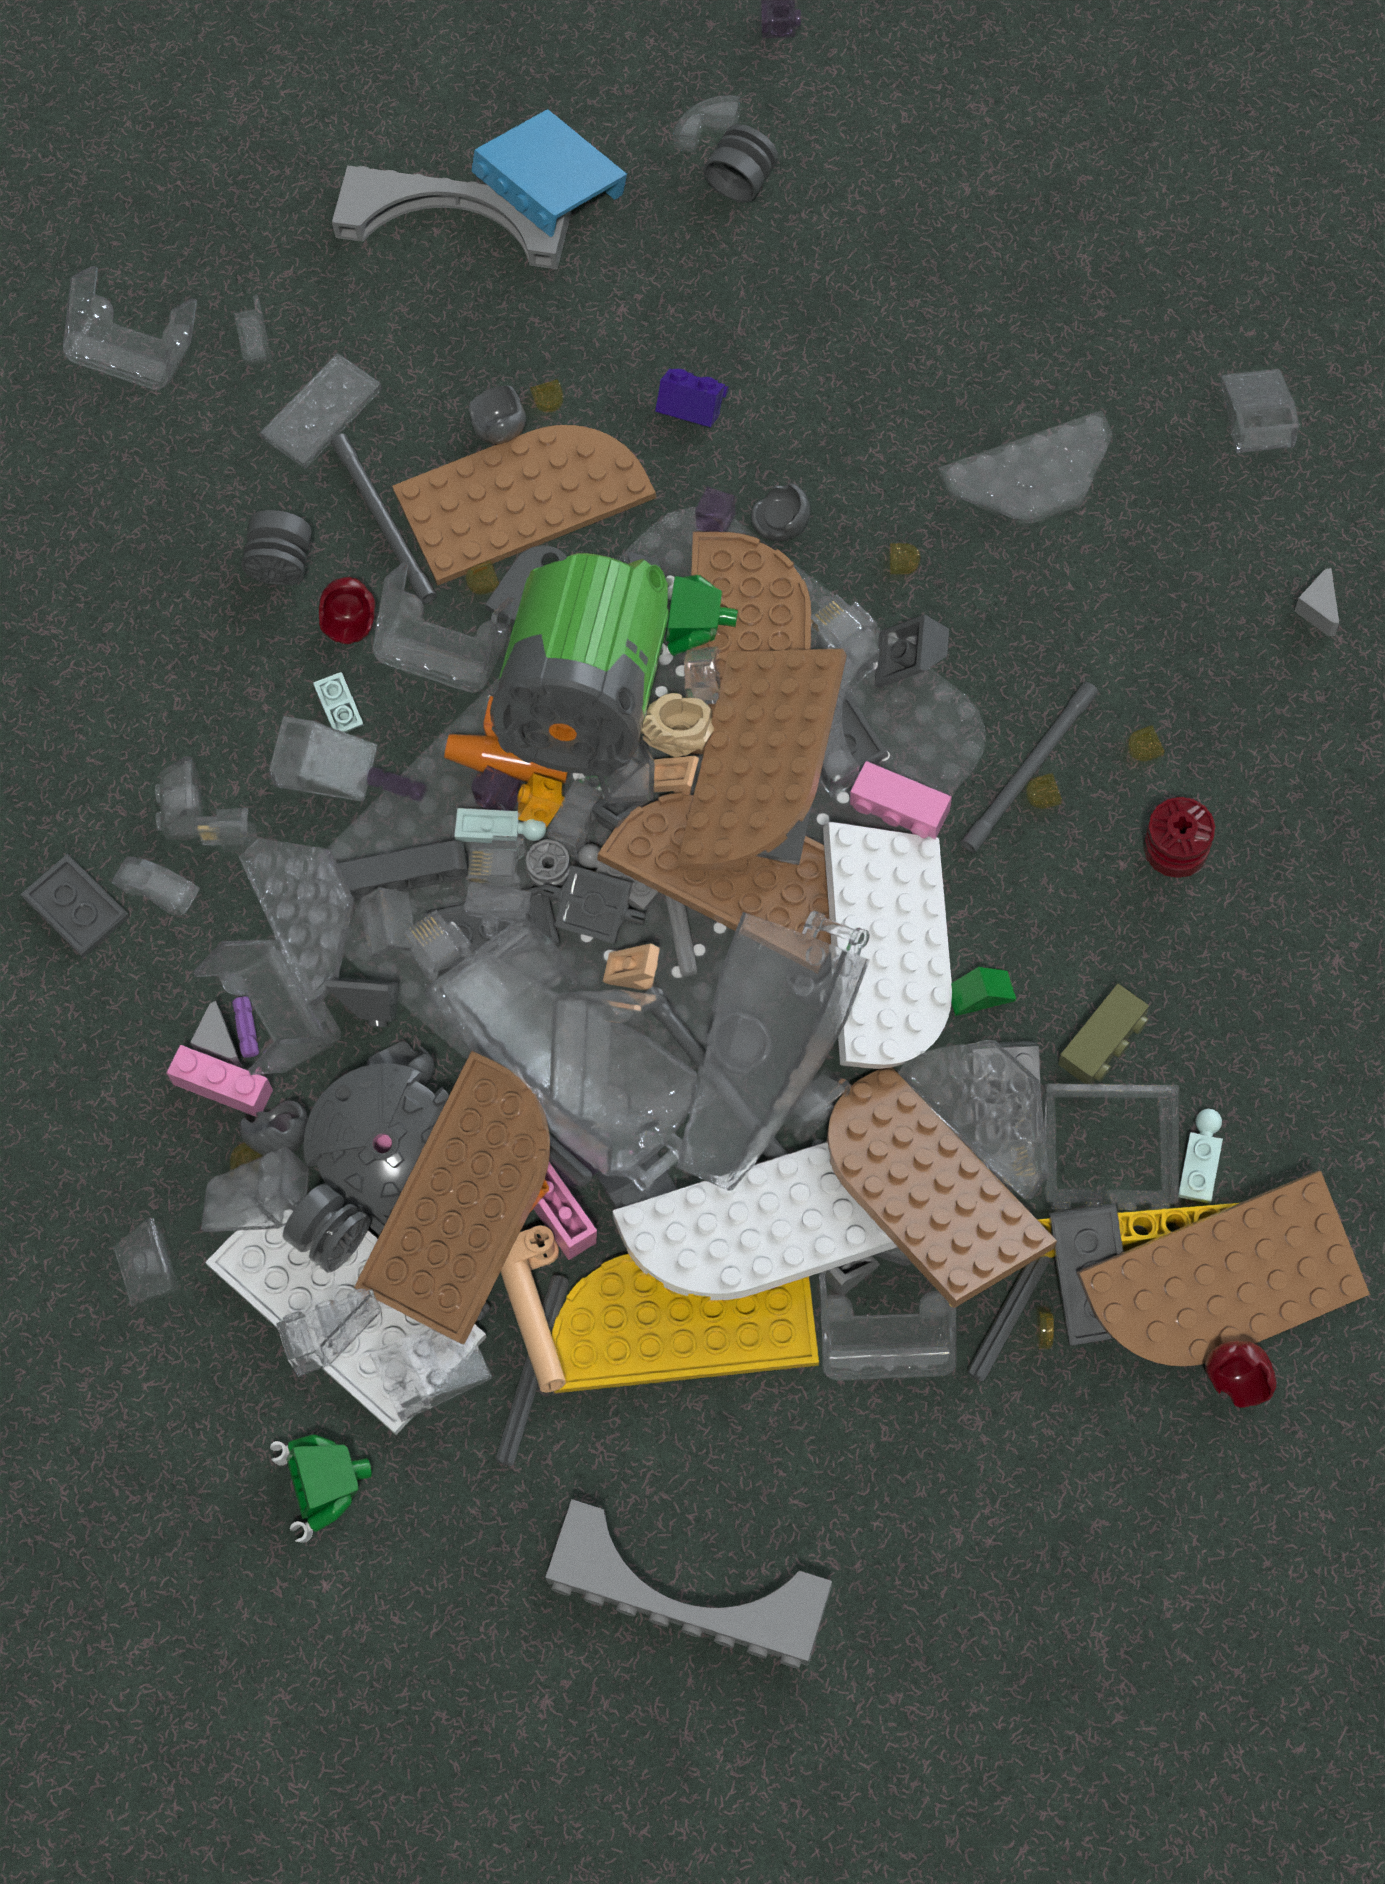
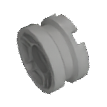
[526,839,571,887]

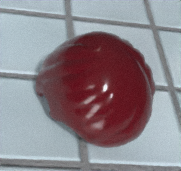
[319,577,375,644]
[1205,1341,1276,1408]

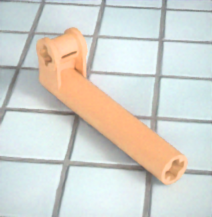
[500,1225,566,1393]

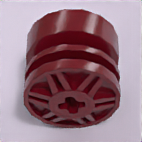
[1143,797,1216,878]

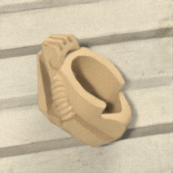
[641,693,714,757]

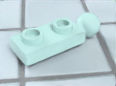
[455,808,546,845]
[1178,1109,1223,1204]

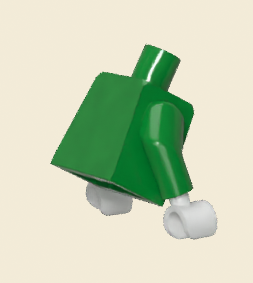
[658,575,738,665]
[270,1434,372,1543]

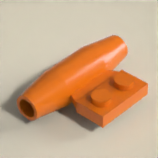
[444,696,568,783]

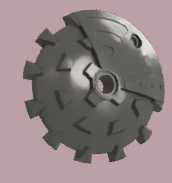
[303,1063,449,1220]

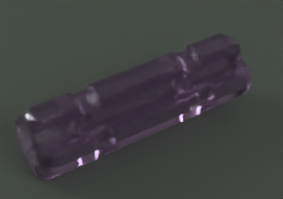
[366,767,426,801]

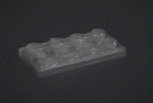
[260,353,382,469]

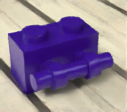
[655,369,728,427]

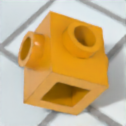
[517,773,565,828]

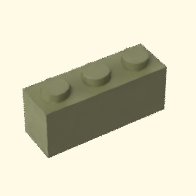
[1058,984,1149,1087]

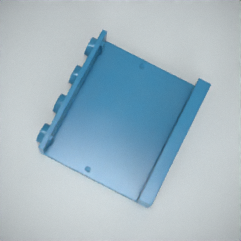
[471,109,627,237]

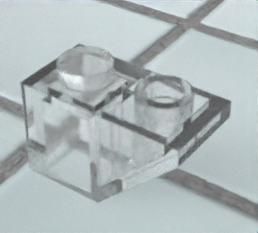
[684,646,720,705]

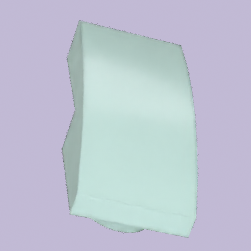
[313,672,363,736]

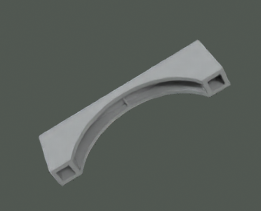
[332,165,571,269]
[545,1499,832,1669]

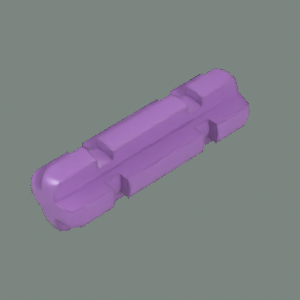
[233,996,259,1058]

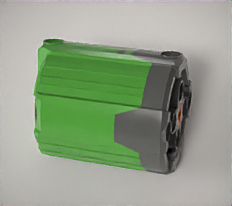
[490,553,669,777]

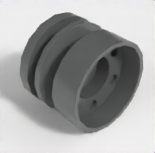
[703,124,778,203]
[241,510,312,585]
[282,1184,371,1273]

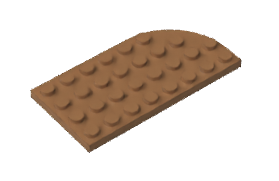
[392,425,656,586]
[686,532,811,754]
[677,649,847,870]
[597,792,832,974]
[354,1051,550,1345]
[826,1067,1057,1308]
[1077,1171,1370,1366]

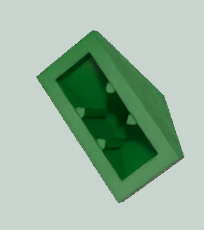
[951,967,1016,1016]

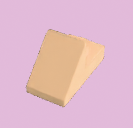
[642,756,699,795]
[603,943,660,991]

